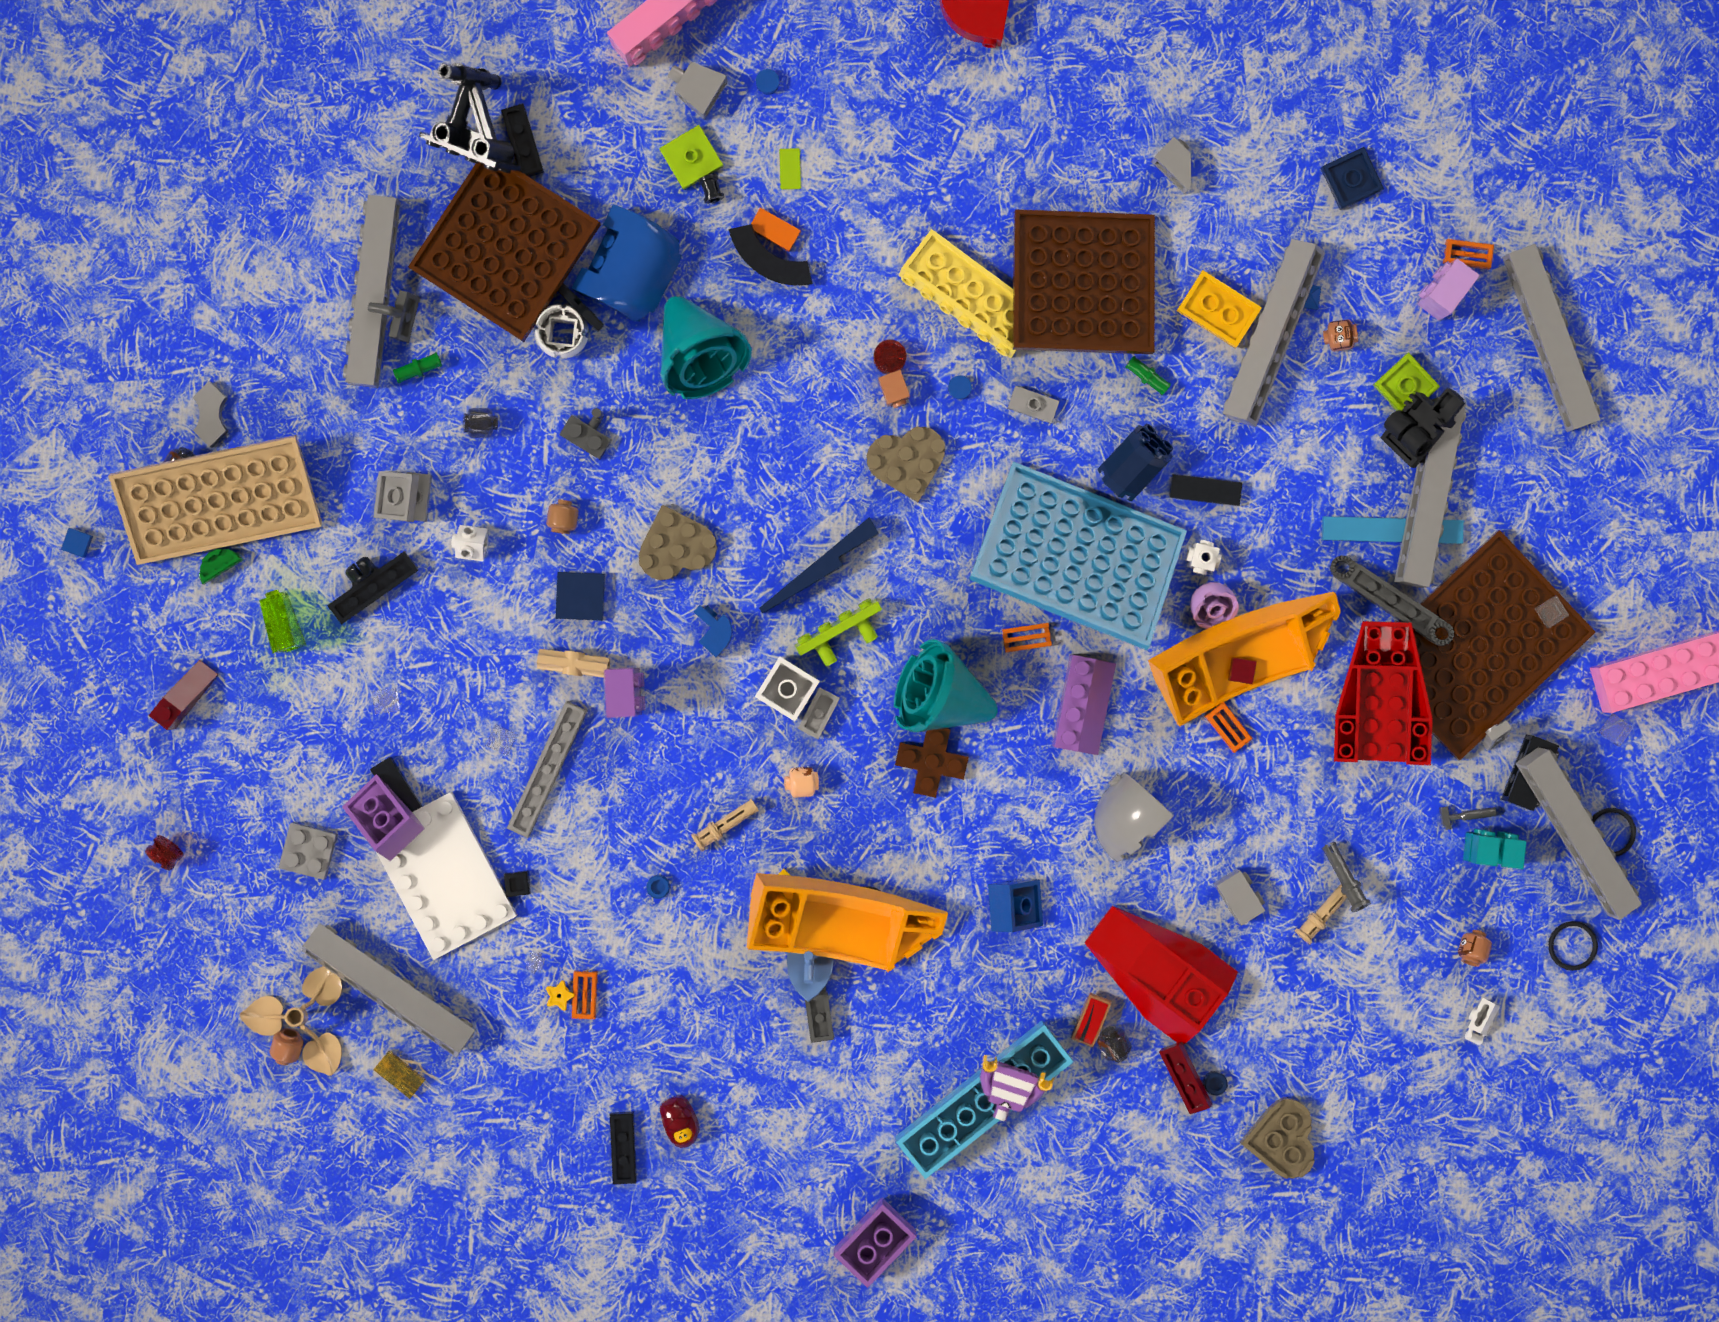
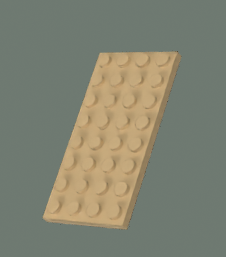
[108,435,322,565]

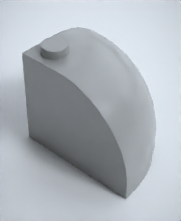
[1094,772,1174,862]

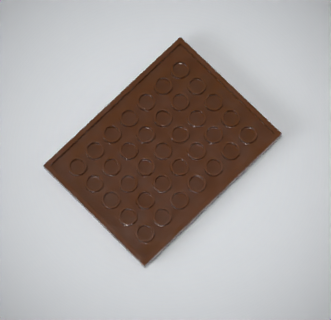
[1413,530,1596,761]

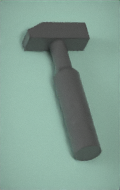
[1439,807,1496,830]

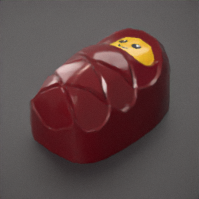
[660,1095,700,1148]

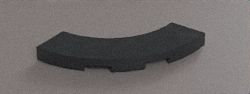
[728,224,813,286]
[558,283,604,332]

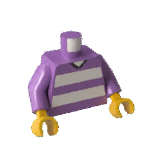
[980,1055,1054,1121]

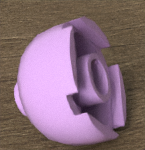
[1190,582,1239,629]

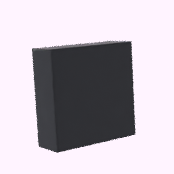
[504,870,531,897]

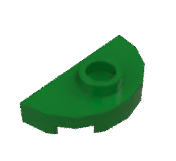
[199,549,244,585]

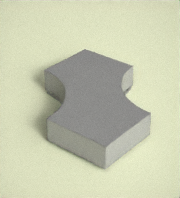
[193,381,228,448]

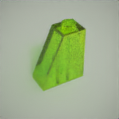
[259,590,306,653]

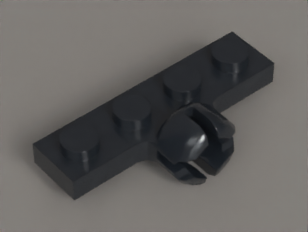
[327,551,419,625]

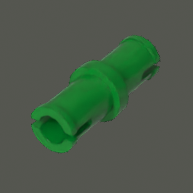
[393,352,442,383]
[1125,356,1171,395]

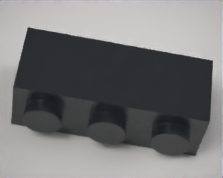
[1501,735,1559,811]

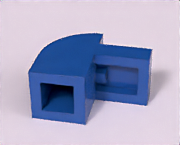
[694,605,733,658]

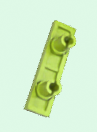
[795,598,882,666]

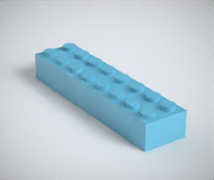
[895,1021,1073,1179]

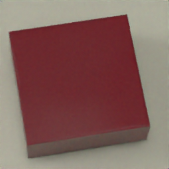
[1228,657,1257,685]

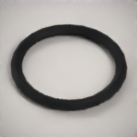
[1592,808,1636,856]
[1548,921,1598,971]

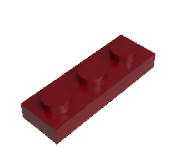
[1159,1041,1213,1114]

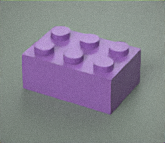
[604,668,646,718]
[833,1198,917,1288]

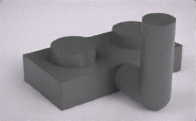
[368,290,420,343]
[559,408,612,460]

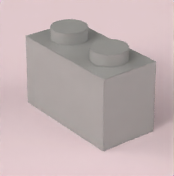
[1213,869,1265,926]

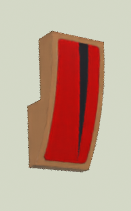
[1071,993,1111,1048]

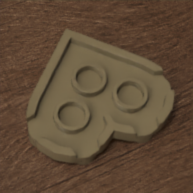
[867,426,945,503]
[639,505,717,580]
[1240,1097,1315,1179]

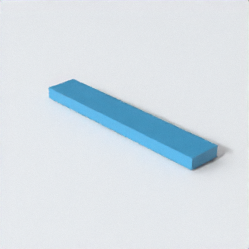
[1322,517,1464,544]

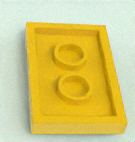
[1176,270,1262,348]

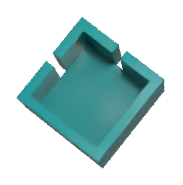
[1463,829,1526,869]

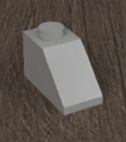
[1151,137,1191,194]

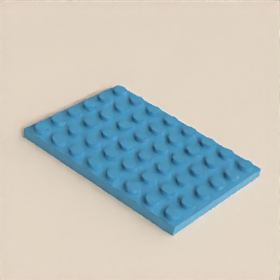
[969,462,1187,650]

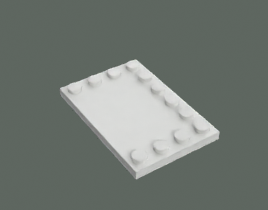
[376,792,517,960]

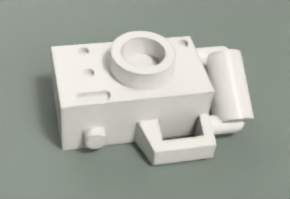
[1465,998,1500,1045]

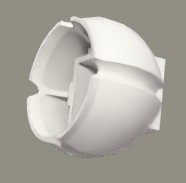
[534,304,589,359]

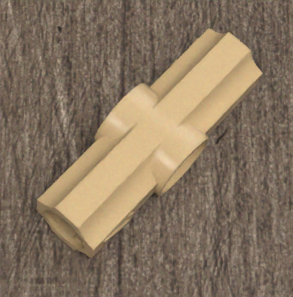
[537,649,610,678]

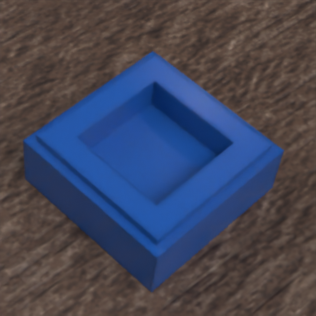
[61,528,93,558]

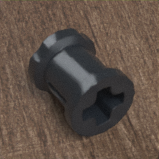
[698,174,725,204]

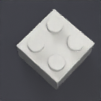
[755,656,820,721]

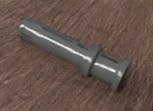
[1322,842,1371,912]

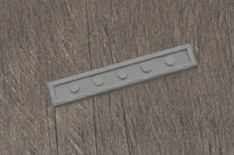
[507,701,588,838]

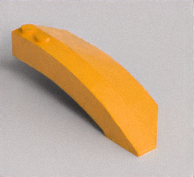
[1148,592,1341,727]
[747,873,948,972]

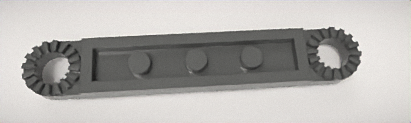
[1330,555,1454,646]

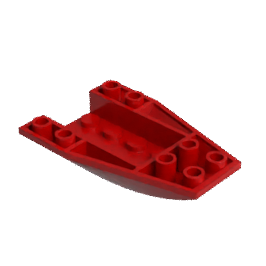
[1334,621,1432,765]
[1084,905,1238,1045]

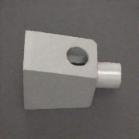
[668,62,728,120]

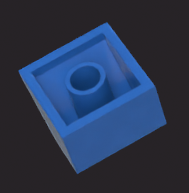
[988,879,1043,932]

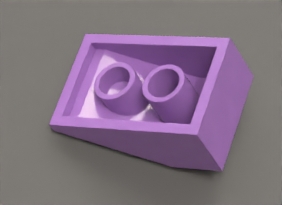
[342,774,425,861]

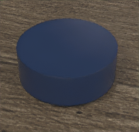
[1203,1071,1228,1096]

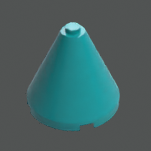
[661,296,752,399]
[894,639,998,733]

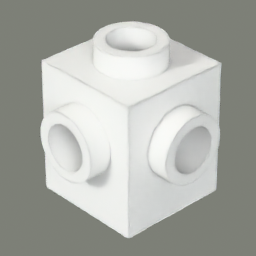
[451,525,488,561]
[1186,540,1222,575]

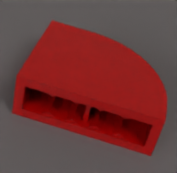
[939,0,1009,48]

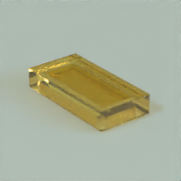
[373,1050,426,1099]

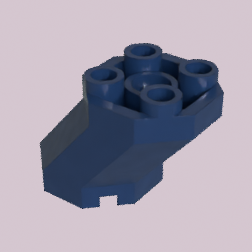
[1098,424,1173,501]

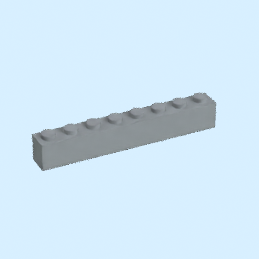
[343,195,401,388]
[1223,239,1325,427]
[1502,244,1601,432]
[1394,397,1466,588]
[1516,747,1642,920]
[302,924,475,1058]

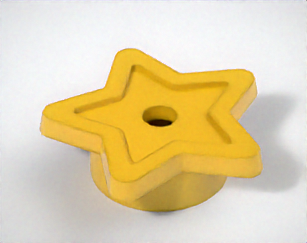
[546,980,575,1011]

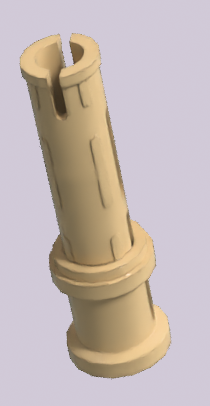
[691,799,759,852]
[1294,884,1347,945]

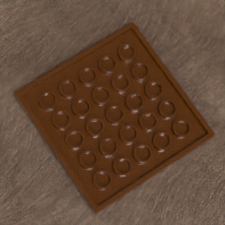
[408,162,601,342]
[1013,209,1155,354]

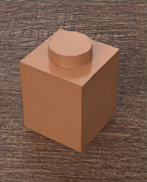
[878,370,910,409]

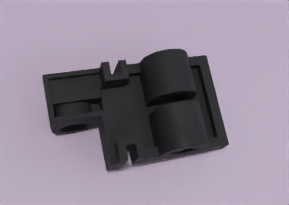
[1380,388,1466,468]

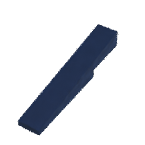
[759,517,879,613]

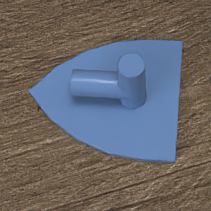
[787,951,834,1002]

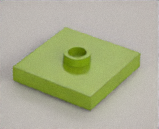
[659,125,724,190]
[1373,352,1440,411]

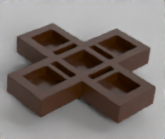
[895,728,969,798]

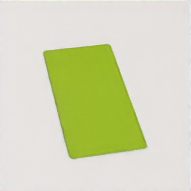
[779,148,801,190]

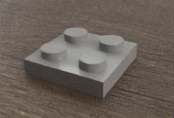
[373,471,419,522]
[279,822,338,880]

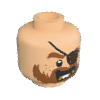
[784,766,819,798]

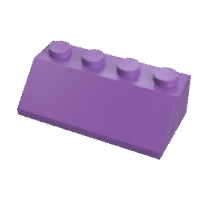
[1052,655,1116,755]

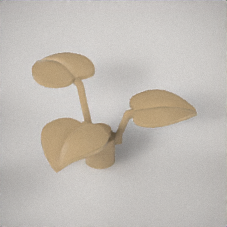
[239,966,342,1076]

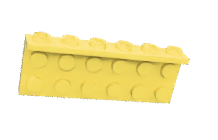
[899,229,1017,358]

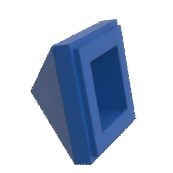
[1304,285,1321,310]

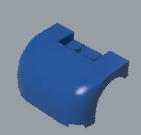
[572,204,682,322]

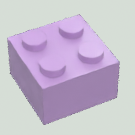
[1417,259,1480,321]

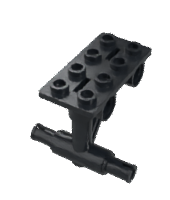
[419,63,521,173]

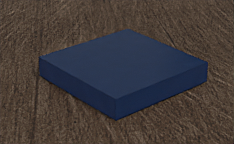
[1320,147,1384,210]
[555,572,605,621]

